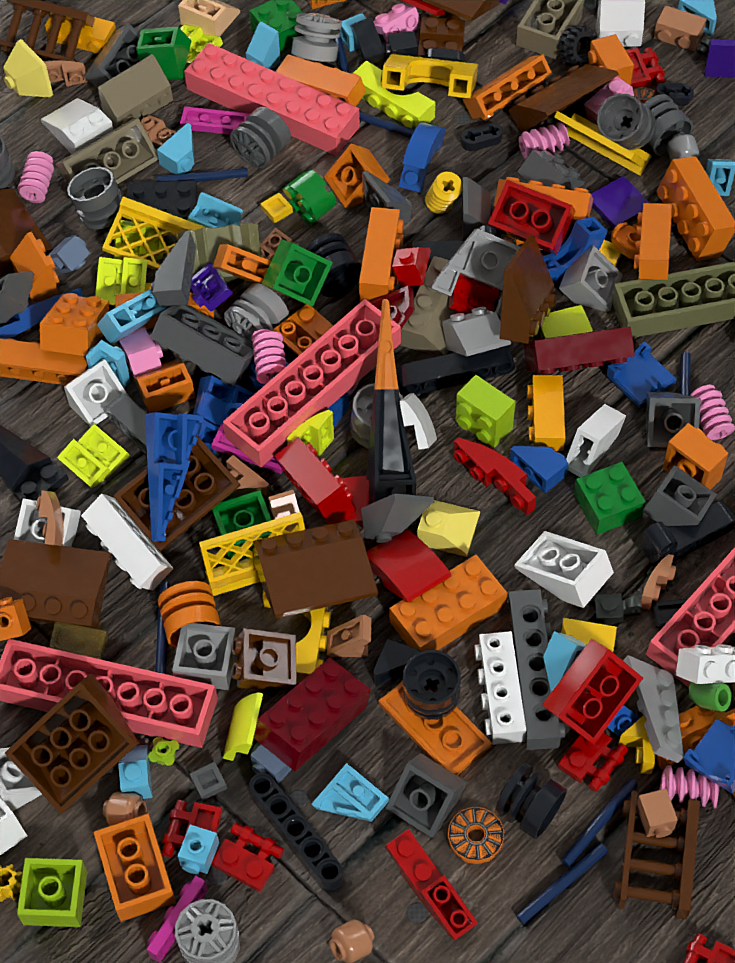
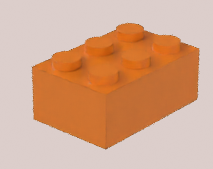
[40,293,109,356]
[94,813,176,922]

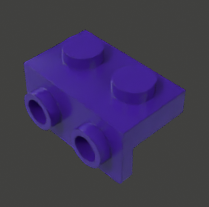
[190,262,233,312]

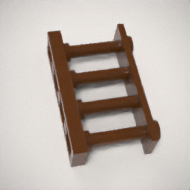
[0,0,95,62]
[613,790,700,920]

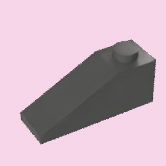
[151,231,197,306]

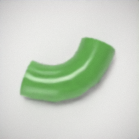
[689,682,731,712]

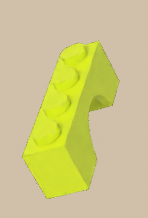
[353,61,435,129]

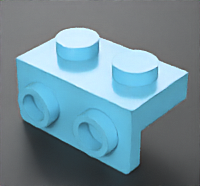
[188,192,243,228]
[86,340,131,388]

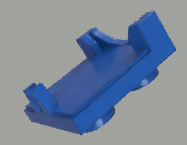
[607,342,677,408]
[683,719,735,794]

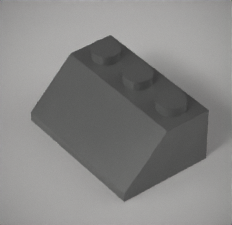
[84,23,140,89]

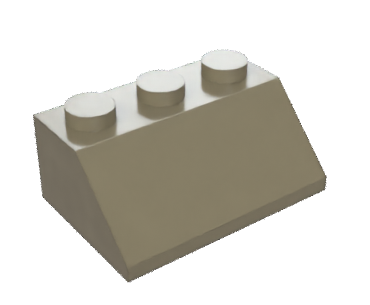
[98,55,173,128]

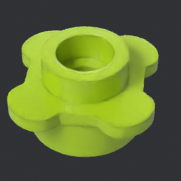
[148,736,179,766]

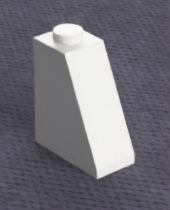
[566,404,626,477]

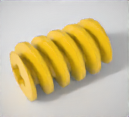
[425,172,463,214]

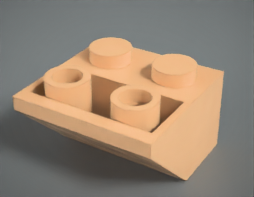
[178,0,240,36]

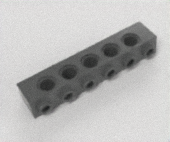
[508,589,565,750]

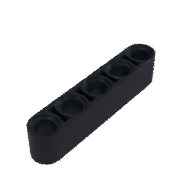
[396,345,516,396]
[249,773,343,892]

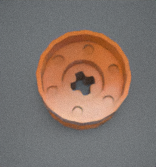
[157,581,221,648]

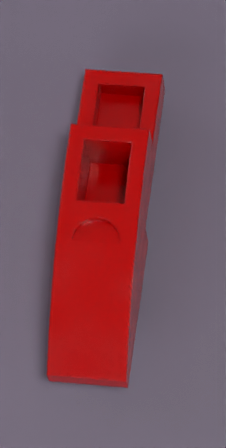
[453,438,536,515]
[385,829,478,941]

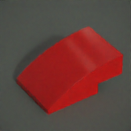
[366,529,452,603]

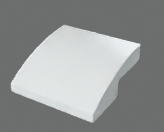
[399,393,437,449]

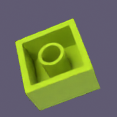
[456,375,515,448]
[17,858,88,927]

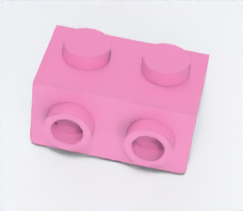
[373,3,421,44]

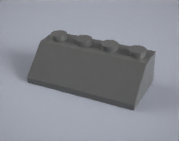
[150,304,255,386]

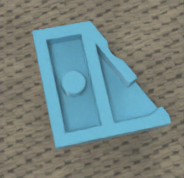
[312,763,389,822]

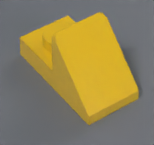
[618,715,655,774]

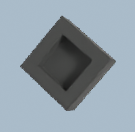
[190,762,227,801]

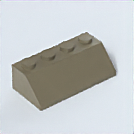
[55,118,159,185]
[401,256,459,357]

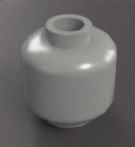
[667,132,700,161]

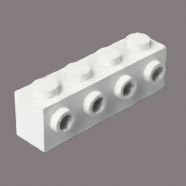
[81,494,174,591]
[474,631,526,745]
[676,645,735,684]

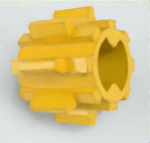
[0,864,23,902]

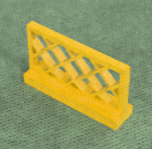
[554,111,652,176]
[102,197,207,271]
[199,512,305,596]

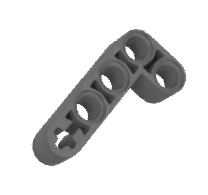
[103,393,147,455]

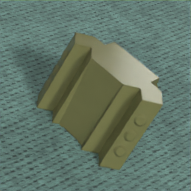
[178,223,261,283]

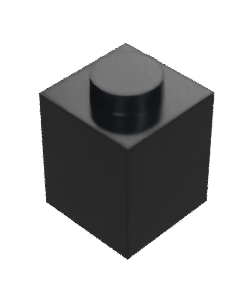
[385,31,418,58]

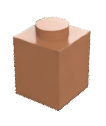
[636,789,678,838]

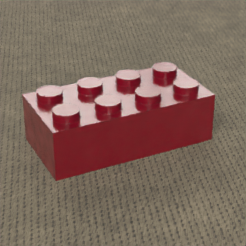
[523,326,635,375]
[254,658,371,772]

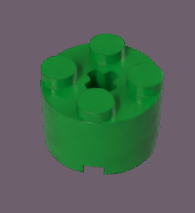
[283,169,337,226]

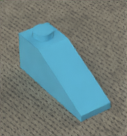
[97,289,171,345]

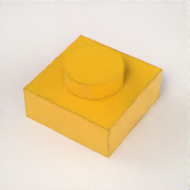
[260,193,293,223]
[599,240,622,267]

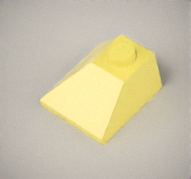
[3,39,53,97]
[417,500,480,557]

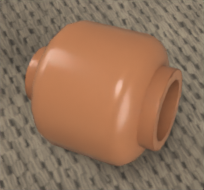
[103,791,147,826]
[329,919,374,963]

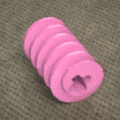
[519,122,570,160]
[18,151,54,203]
[252,329,286,384]
[690,384,735,440]
[659,765,719,809]

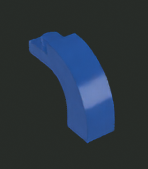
[399,122,446,193]
[543,217,608,284]

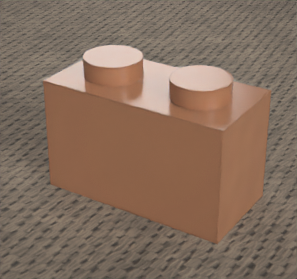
[654,6,707,52]

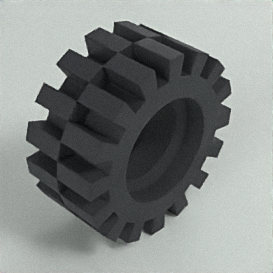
[558,25,598,67]

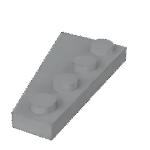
[623,655,684,763]

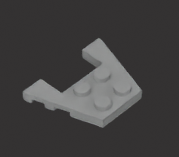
[429,229,520,318]

